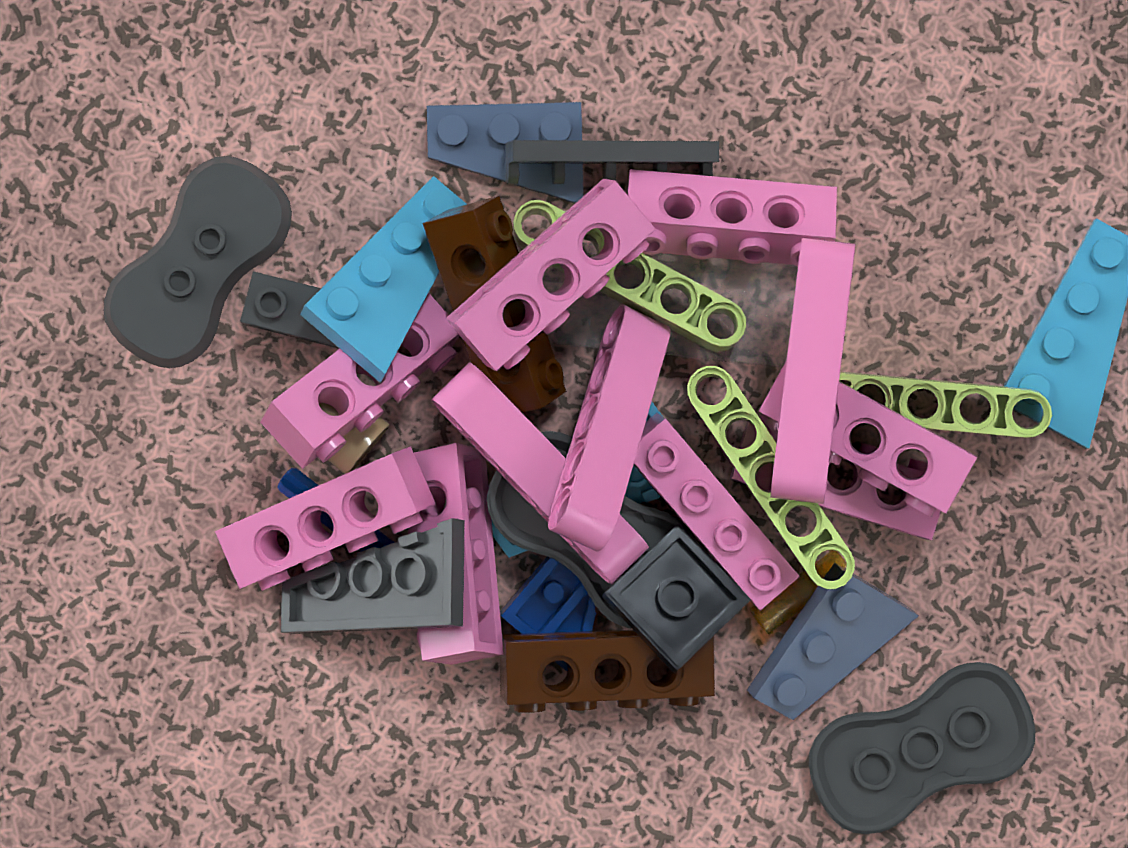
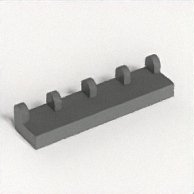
[505,140,719,184]

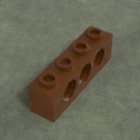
[422,196,567,413]
[500,630,715,713]

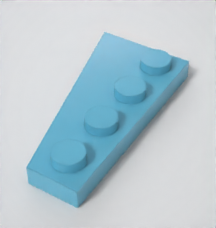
[300,176,467,383]
[1004,218,1128,449]

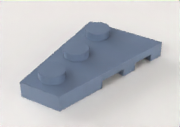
[427,102,583,204]
[747,562,919,720]

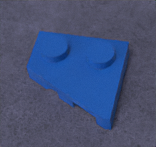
[500,556,596,671]

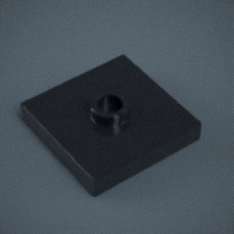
[602,524,751,673]

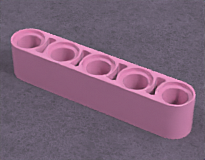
[770,238,856,504]
[548,304,671,551]
[431,363,649,585]

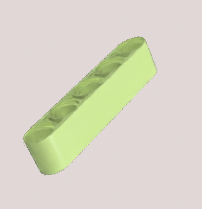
[513,200,746,352]
[687,366,855,589]
[839,372,1052,438]

